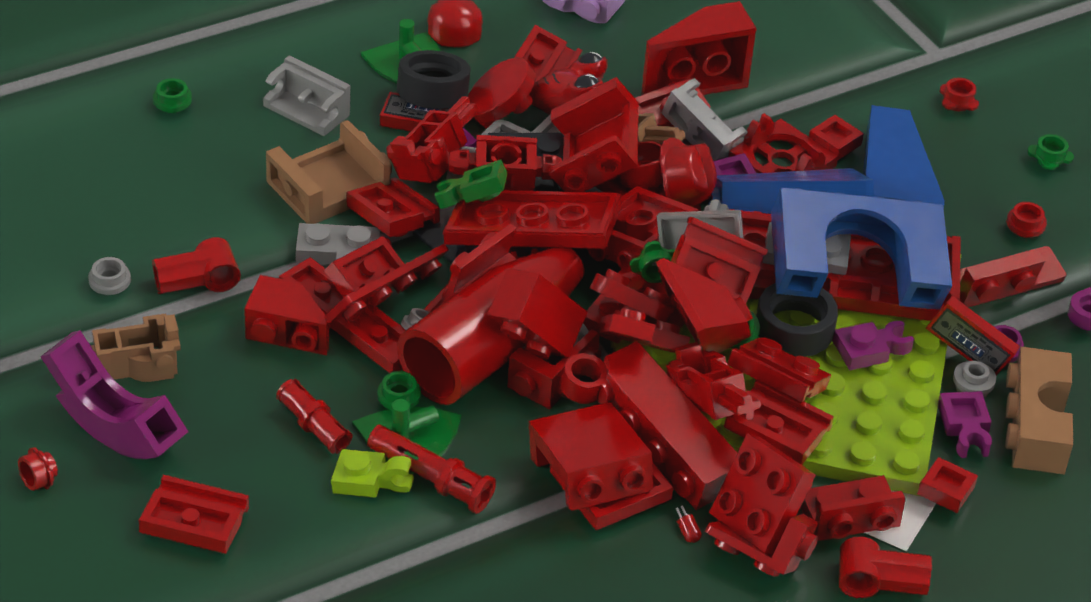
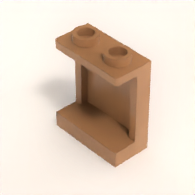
[266,120,392,224]

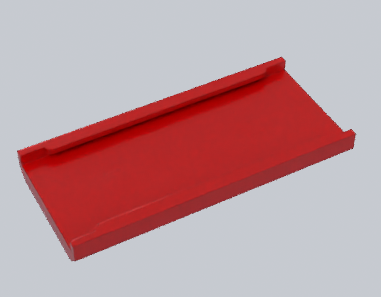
[729,209,961,321]

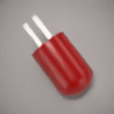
[676,505,702,543]

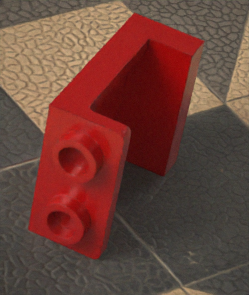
[549,77,639,192]
[529,402,653,511]

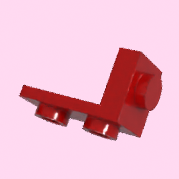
[507,329,601,409]
[705,514,819,577]

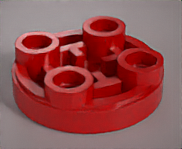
[468,57,537,129]

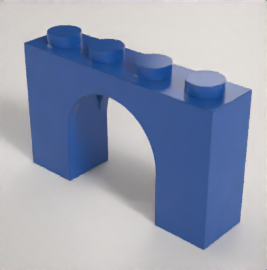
[771,188,952,310]

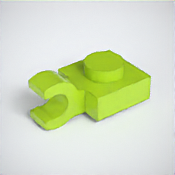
[331,449,414,498]

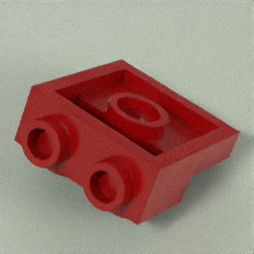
[586,186,699,273]

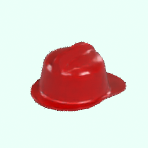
[659,137,717,211]

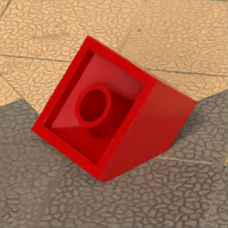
[656,258,753,353]

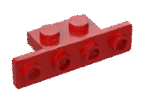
[324,236,449,324]
[960,246,1067,307]

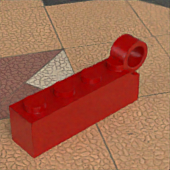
[560,341,737,510]

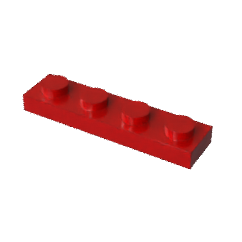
[279,257,406,373]

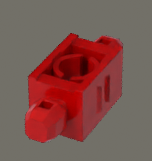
[449,135,562,191]

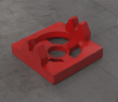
[728,113,838,173]

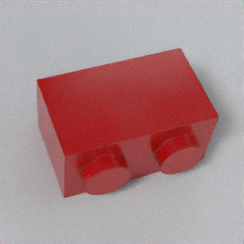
[487,268,588,359]

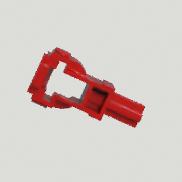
[386,96,478,183]
[666,342,761,420]

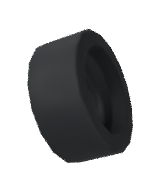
[397,50,471,109]
[756,283,838,357]

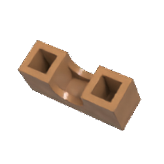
[1005,347,1073,475]

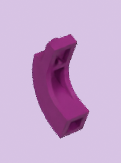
[40,330,189,459]

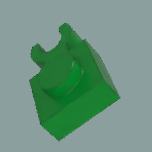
[434,159,507,209]

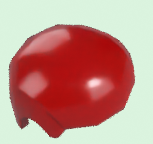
[428,0,483,48]
[616,141,663,190]

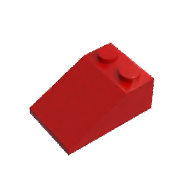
[641,1,756,95]

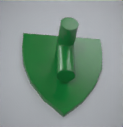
[361,19,441,84]
[352,399,462,475]

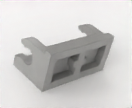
[263,55,350,136]
[661,78,748,161]

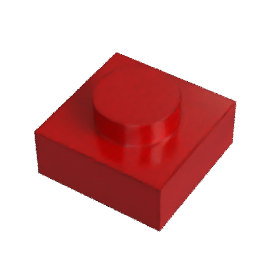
[809,115,864,160]
[917,457,978,513]

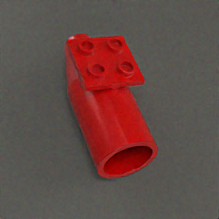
[397,223,584,405]

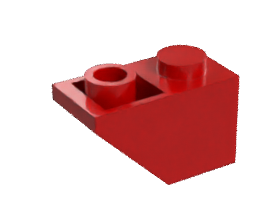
[244,275,329,355]

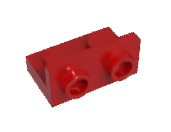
[801,475,906,541]

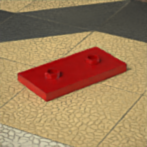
[443,190,622,249]

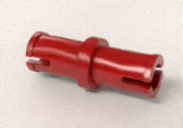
[276,378,353,454]

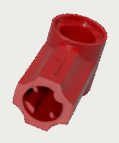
[152,237,241,294]
[839,537,932,598]

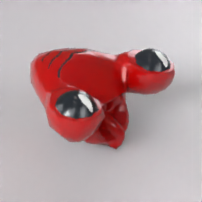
[529,52,608,115]

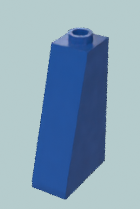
[863,105,945,209]
[708,168,874,214]

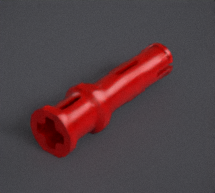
[367,424,496,514]

